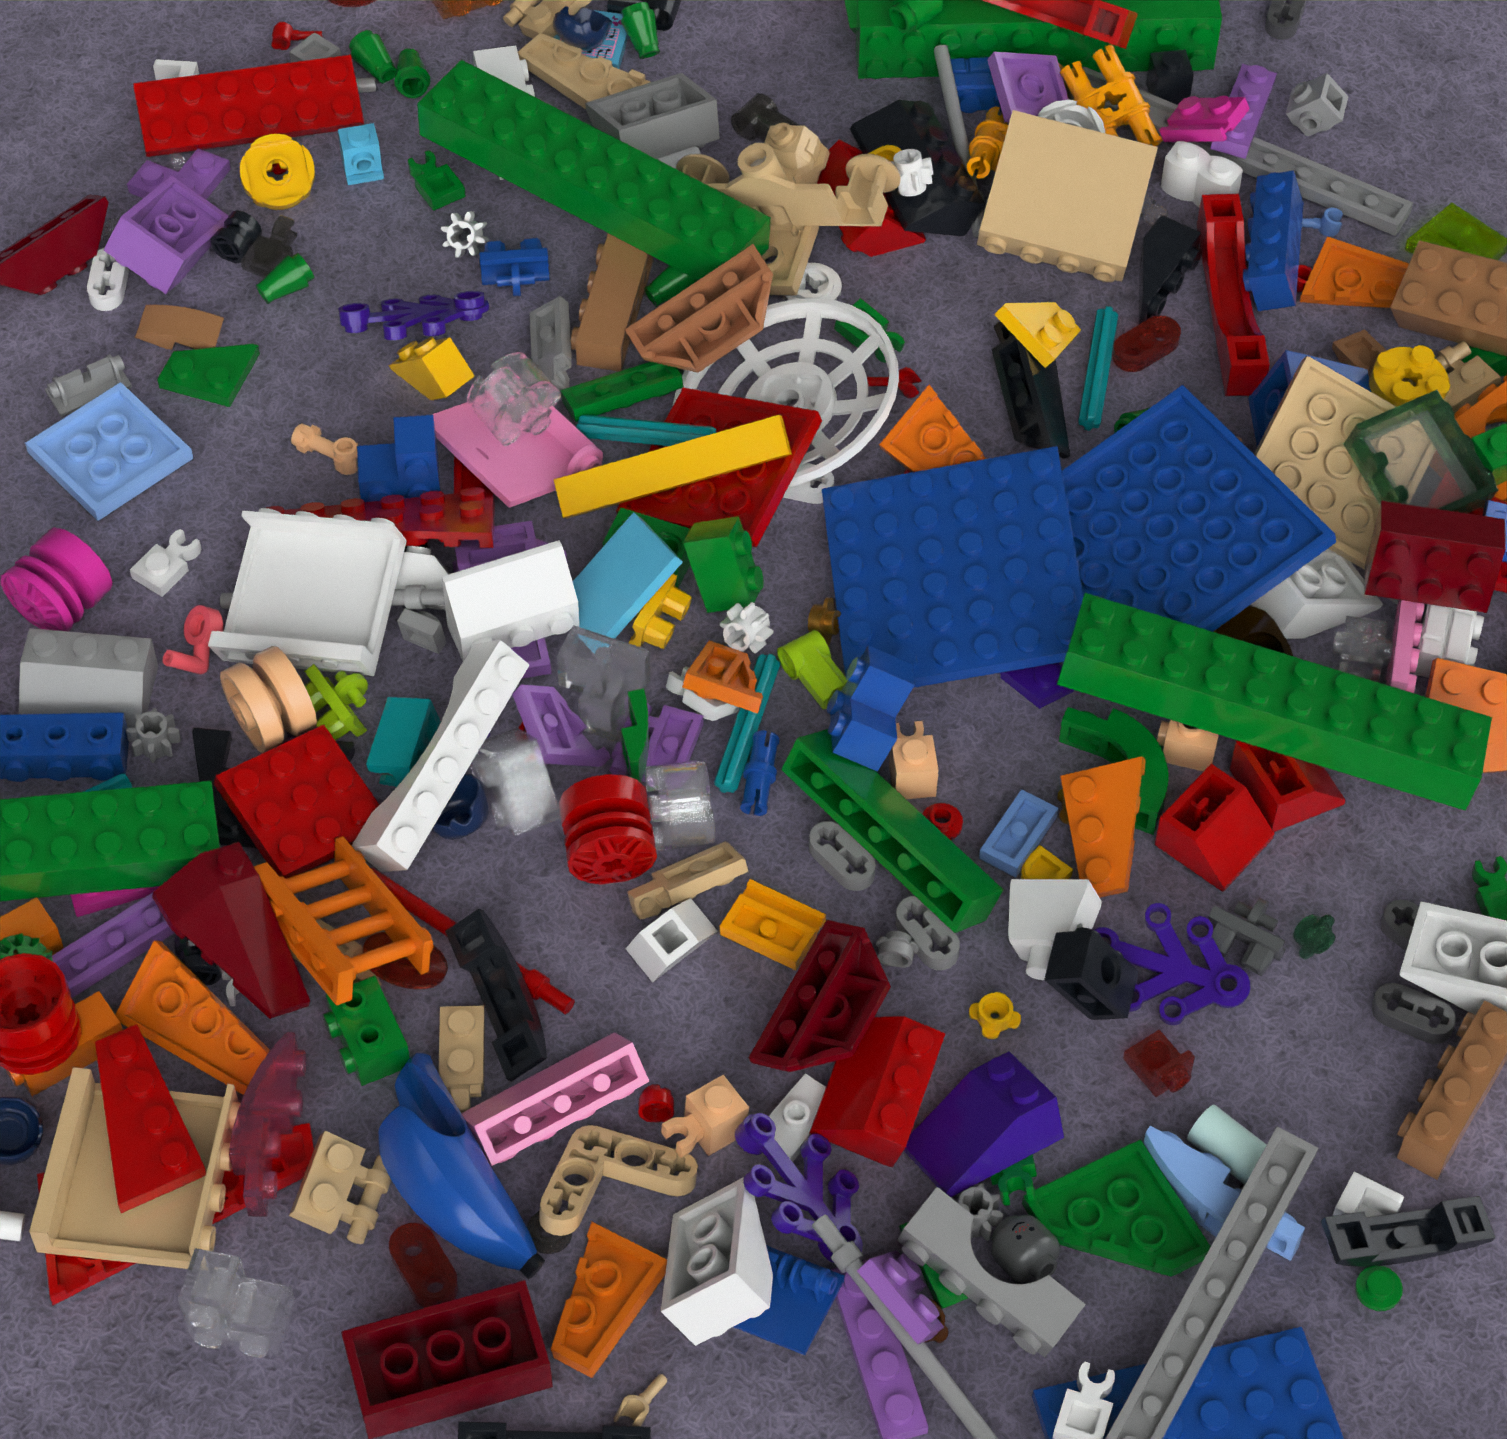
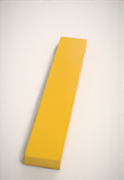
[553,415,792,519]

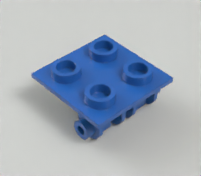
[733,1245,845,1355]

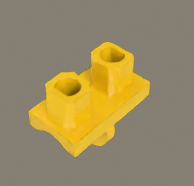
[628,574,692,649]

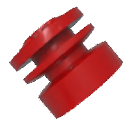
[559,774,657,884]
[0,953,82,1075]

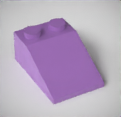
[104,175,228,294]

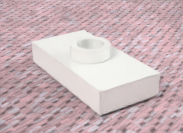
[769,1073,826,1162]

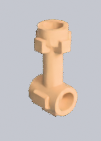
[291,423,358,475]

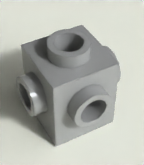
[1286,73,1349,137]

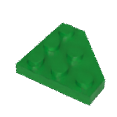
[1022,1139,1211,1277]

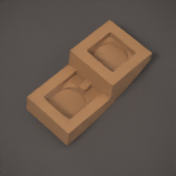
[135,304,224,350]

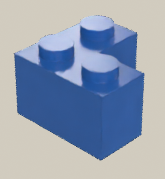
[357,415,441,502]
[827,645,915,772]

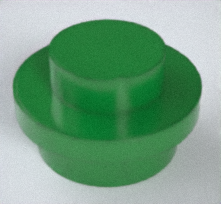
[1355,1266,1403,1311]

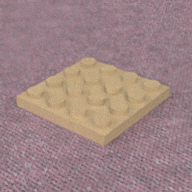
[1254,356,1443,570]

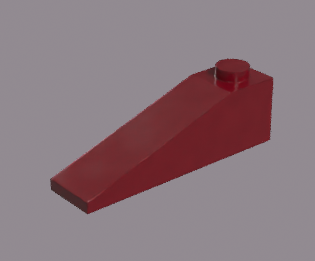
[152,842,310,1019]

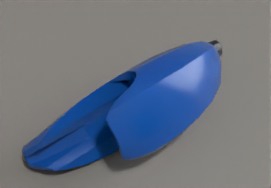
[378,1053,545,1280]

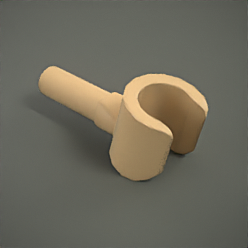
[614,1374,667,1426]

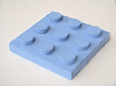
[25,382,193,521]

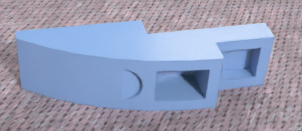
[1143,1126,1305,1261]

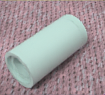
[1187,1105,1267,1185]

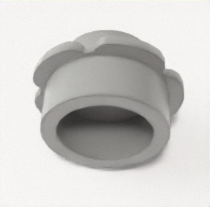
[876,931,919,968]

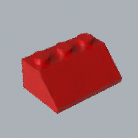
[817,139,927,257]
[809,1016,946,1168]

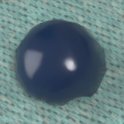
[553,6,613,50]
[432,774,489,840]
[0,1097,44,1166]

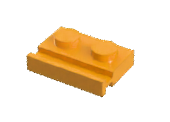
[720,879,826,971]

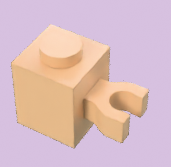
[889,721,939,799]
[661,1074,749,1158]

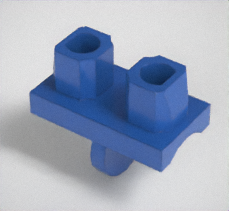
[479,238,550,297]

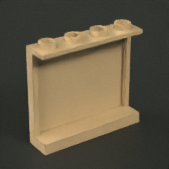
[977,110,1158,282]
[29,1067,244,1271]

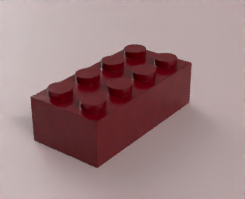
[341,1280,553,1439]

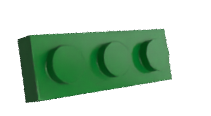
[560,362,684,422]

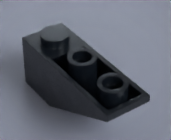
[1139,215,1202,328]

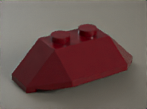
[0,194,109,295]
[748,920,891,1072]

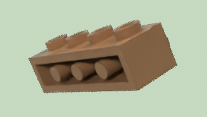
[1397,1000,1507,1180]

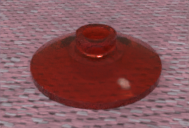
[362,932,448,990]

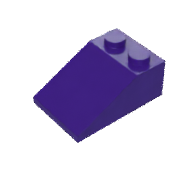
[904,1051,1064,1197]

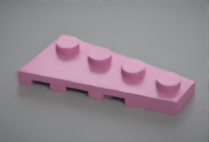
[1386,600,1425,693]

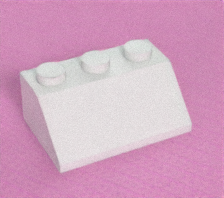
[442,540,580,661]

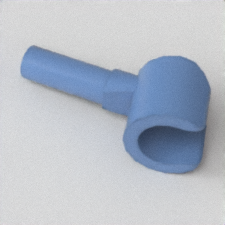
[1302,208,1343,237]

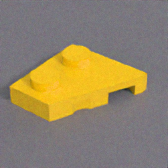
[994,302,1081,368]

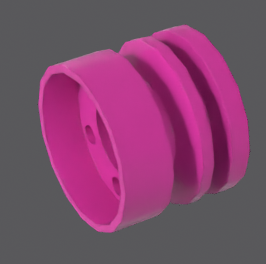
[0,527,113,632]

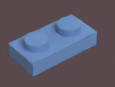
[979,789,1059,878]

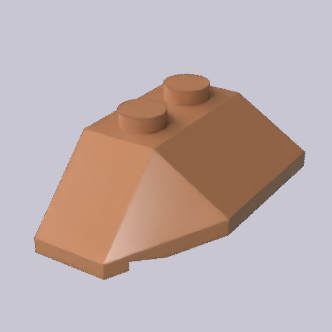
[625,244,773,373]

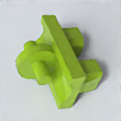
[304,664,368,741]

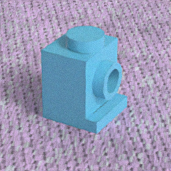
[338,123,384,185]

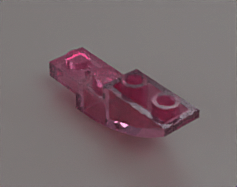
[229,1032,306,1217]

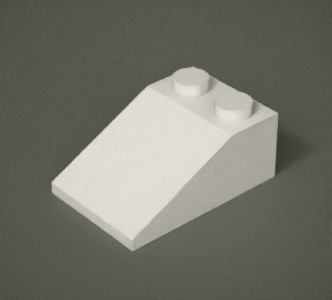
[1251,549,1383,639]
[1400,901,1507,1015]
[661,1177,773,1346]

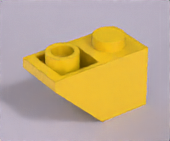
[388,337,475,400]

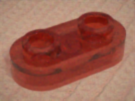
[1112,316,1181,372]
[389,1223,458,1308]

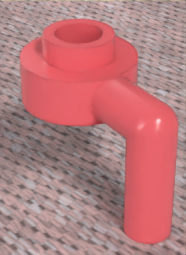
[163,605,224,674]

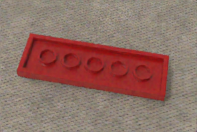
[133,55,364,157]

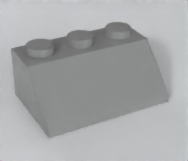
[585,73,720,159]
[18,628,158,728]

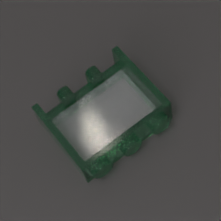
[1344,390,1498,513]

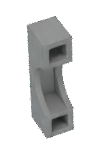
[897,1187,1086,1357]

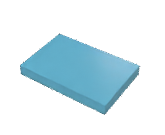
[572,512,683,653]

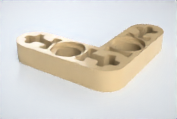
[539,1125,698,1236]

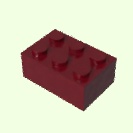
[1364,501,1506,613]

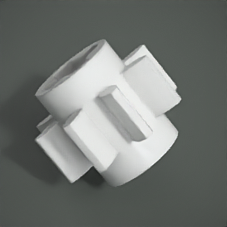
[890,149,933,196]
[441,211,489,258]
[719,602,773,654]

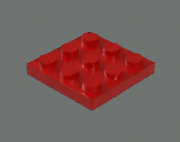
[214,724,380,879]

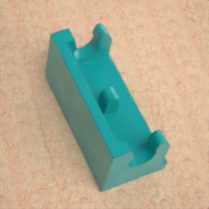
[366,697,441,787]

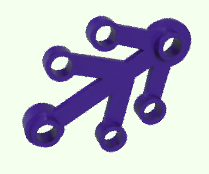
[338,291,489,340]
[1094,903,1250,1025]
[735,1113,863,1263]

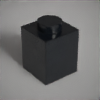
[1146,49,1194,105]

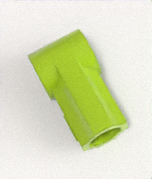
[777,630,847,710]

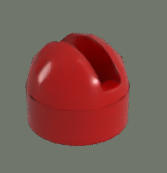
[638,1084,674,1122]

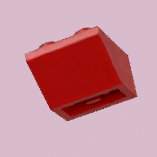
[1230,740,1346,832]
[1155,764,1275,892]

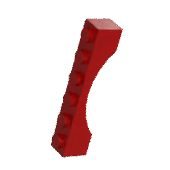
[982,0,1138,49]
[1197,194,1270,396]

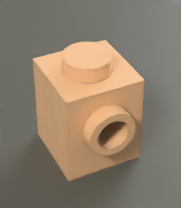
[1157,720,1219,771]

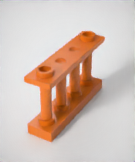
[254,836,433,1006]

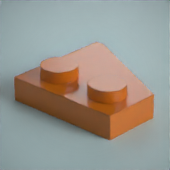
[682,640,763,714]

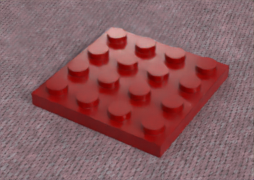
[616,387,822,547]

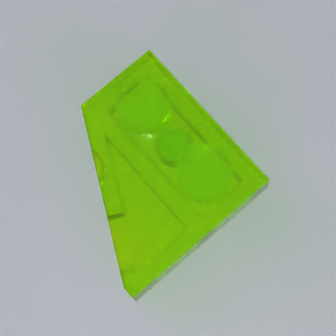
[1405,202,1507,260]

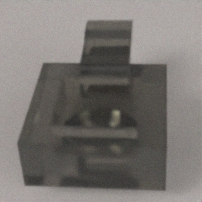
[241,215,297,278]

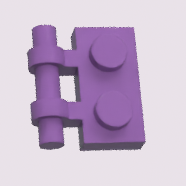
[610,703,703,791]

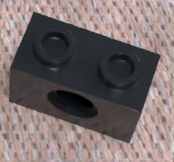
[1044,927,1138,1020]

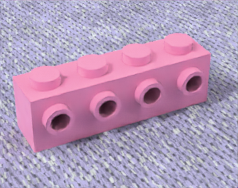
[461,1032,649,1166]

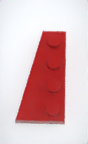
[95,1024,206,1213]

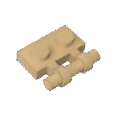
[503,0,592,38]
[1408,341,1502,425]
[289,1131,391,1244]

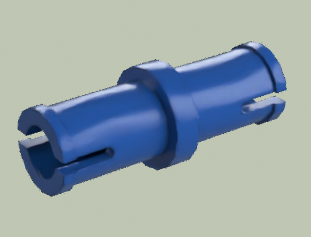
[740,730,780,816]

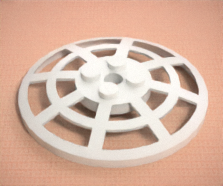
[673,298,899,487]

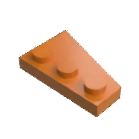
[1300,236,1409,308]
[1060,756,1146,898]
[551,1221,667,1378]

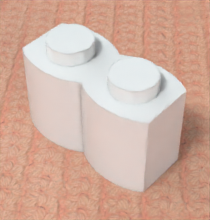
[1160,141,1243,208]

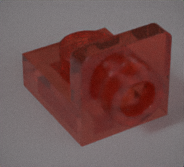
[1123,1029,1195,1097]

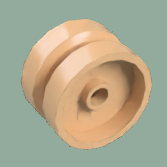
[220,646,317,753]

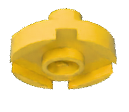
[240,134,315,210]
[1369,345,1450,418]

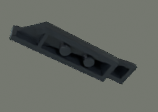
[992,321,1070,459]

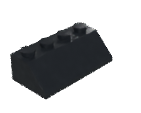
[850,100,985,236]

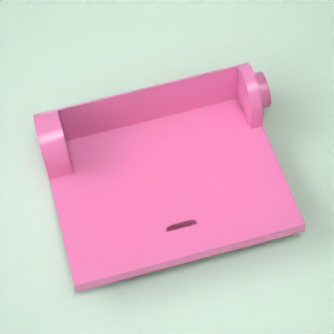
[432,367,603,508]

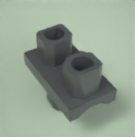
[1207,898,1286,976]

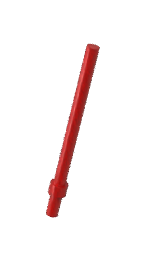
[371,867,575,1015]

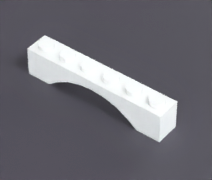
[352,640,529,872]

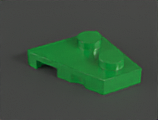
[157,344,260,407]

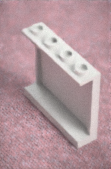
[208,508,407,676]

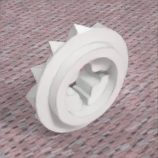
[783,263,842,300]

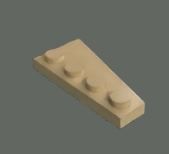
[518,33,650,109]

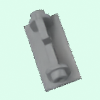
[45,354,132,417]

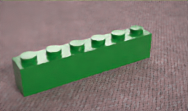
[781,728,1004,933]

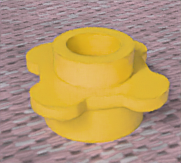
[969,992,1021,1039]

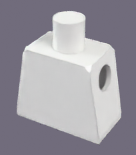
[1008,879,1102,980]

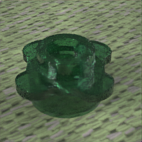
[1293,914,1336,960]

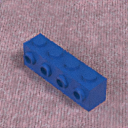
[1243,170,1304,311]
[0,712,129,782]

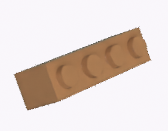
[570,233,654,371]

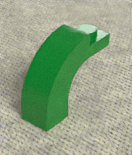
[1059,707,1169,835]

